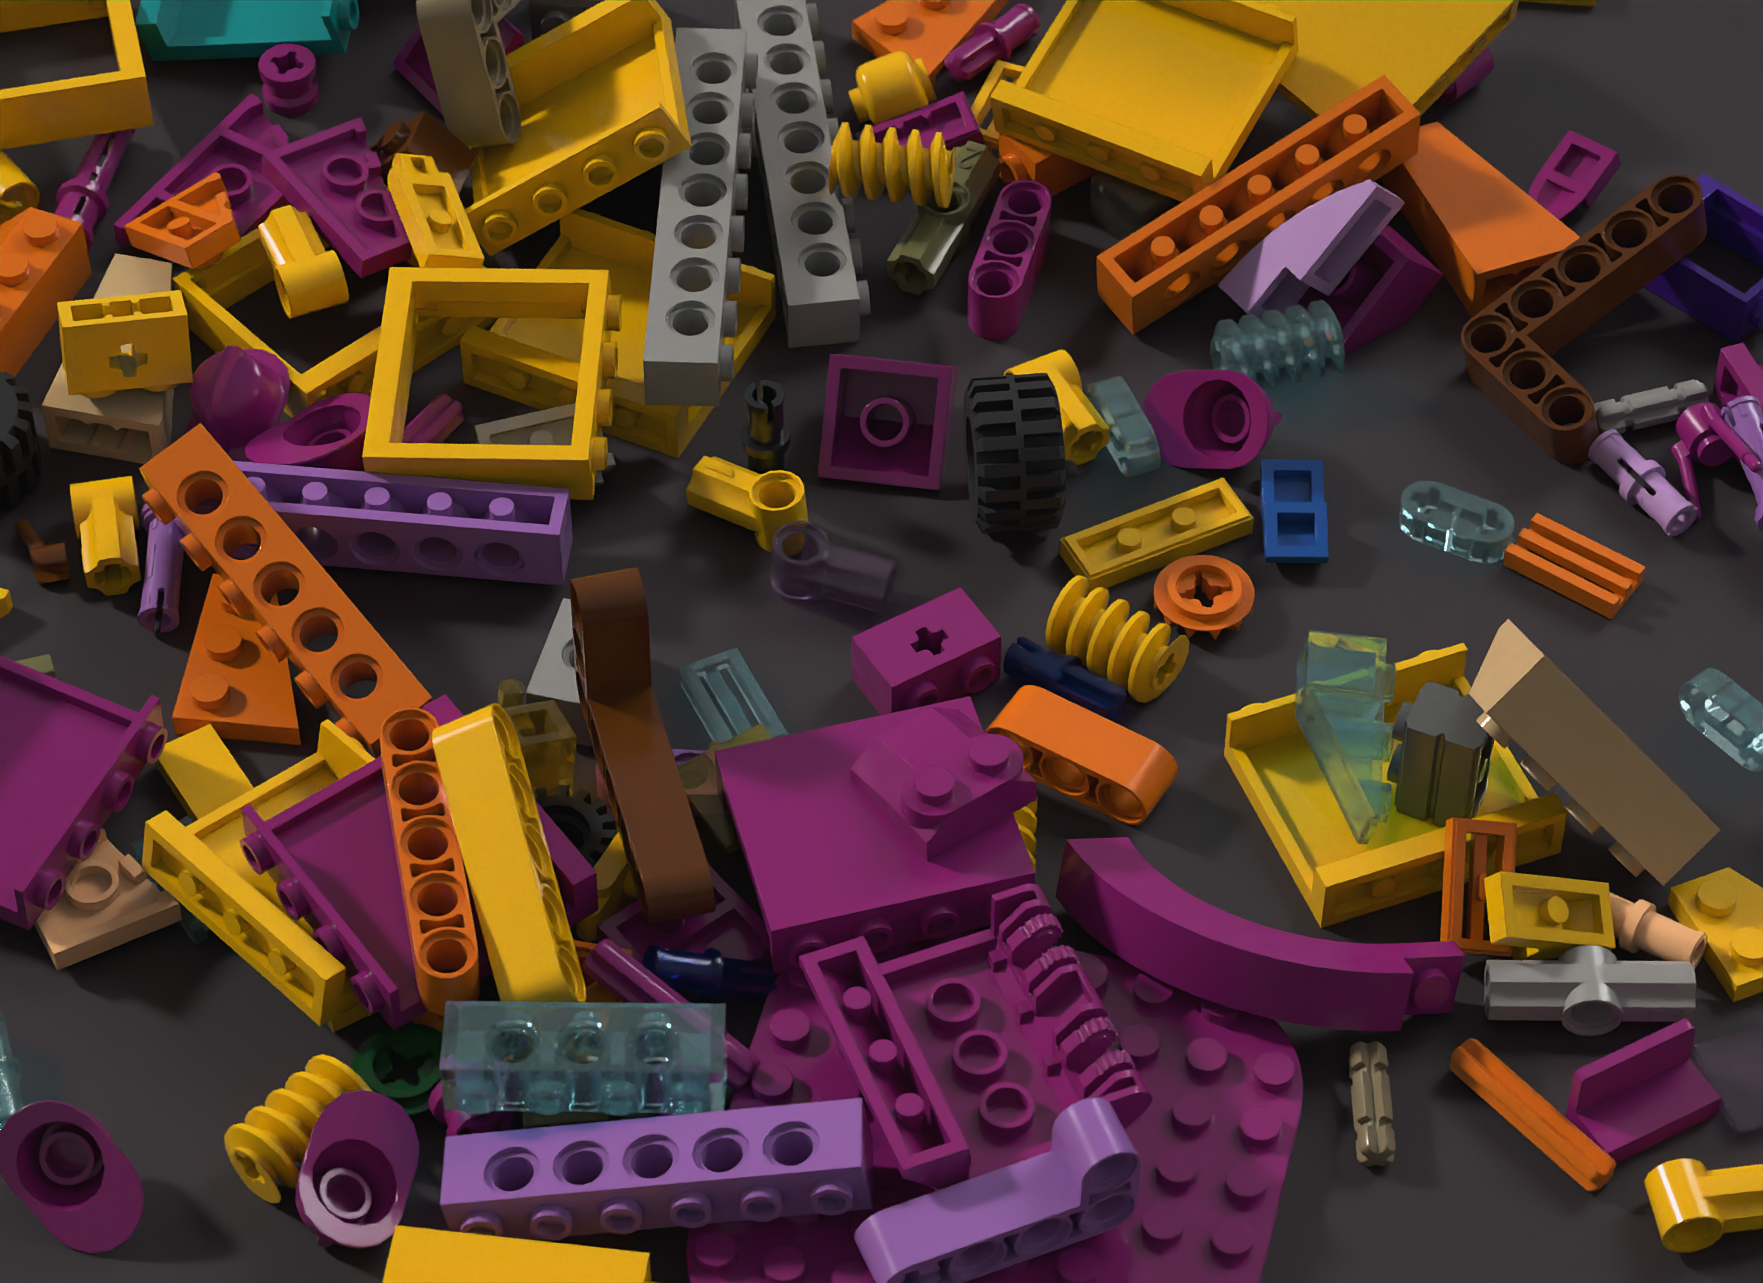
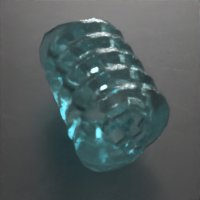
[1210,300,1345,387]

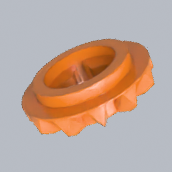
[1154,555,1255,640]

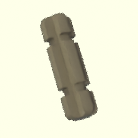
[1348,1041,1396,1167]

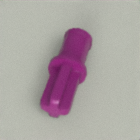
[944,3,1040,82]

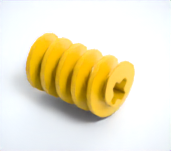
[828,122,956,208]
[1045,575,1189,703]
[224,1054,373,1203]

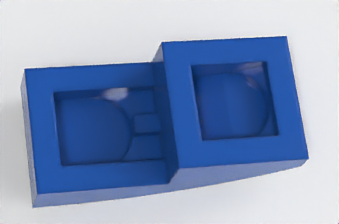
[1259,459,1329,563]

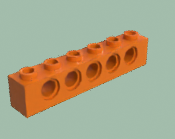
[1096,75,1421,335]
[139,423,434,759]

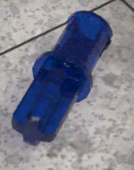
[1003,636,1127,719]
[642,944,778,1003]

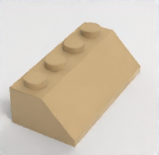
[1469,619,1721,886]

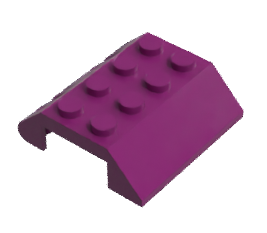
[799,883,1153,1189]

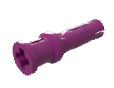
[53,128,136,252]

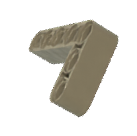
[416,0,521,149]

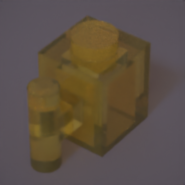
[497,679,577,798]

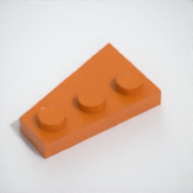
[852,0,1010,87]
[172,573,301,745]

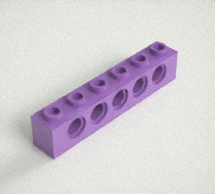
[194,461,573,586]
[440,1098,873,1241]

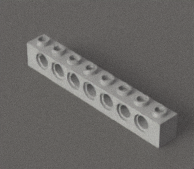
[735,0,870,348]
[643,28,758,406]

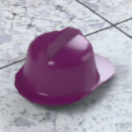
[186,345,291,462]
[1141,370,1282,469]
[244,393,371,471]
[296,1090,419,1249]
[0,1100,145,1254]

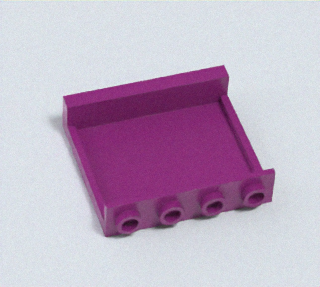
[0,656,167,931]
[240,694,598,1031]
[714,696,1035,973]

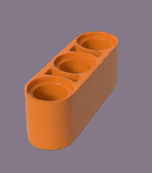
[985,685,1179,825]

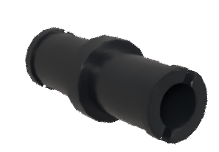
[741,380,790,474]

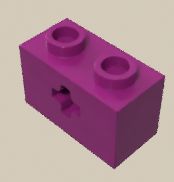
[851,587,1001,715]

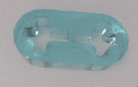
[1087,375,1160,478]
[1398,480,1515,563]
[1678,668,1763,773]

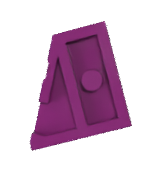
[597,864,771,979]

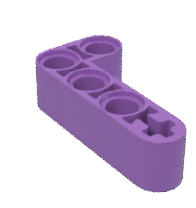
[854,1097,1141,1283]

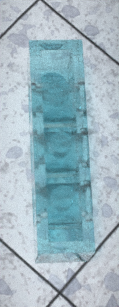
[440,1001,727,1116]

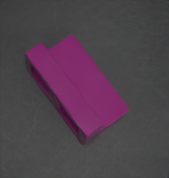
[1565,1018,1722,1163]

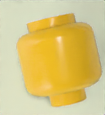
[848,50,937,126]

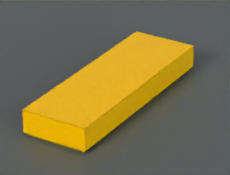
[1059,477,1254,595]

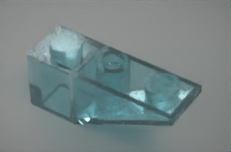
[1295,630,1396,844]

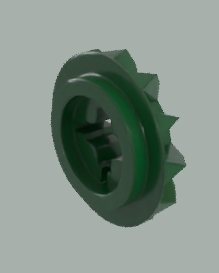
[350,1023,461,1121]

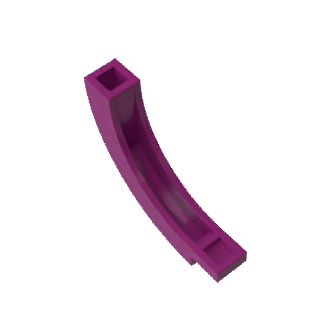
[1055,837,1465,1031]

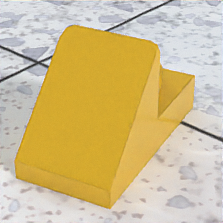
[1484,871,1616,960]

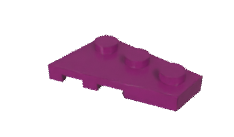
[261,117,412,278]

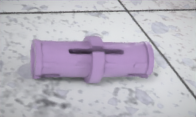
[1588,429,1698,537]

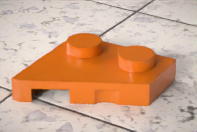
[124,172,241,269]

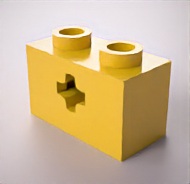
[57,290,193,398]

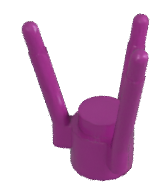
[1671,402,1762,521]

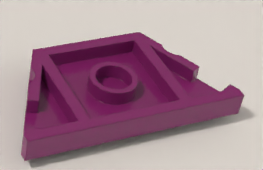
[113,94,292,246]

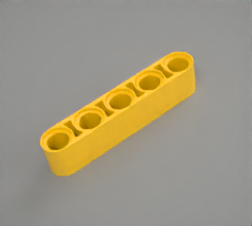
[432,703,586,1028]

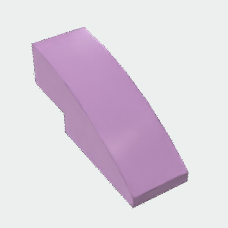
[1218,179,1405,328]

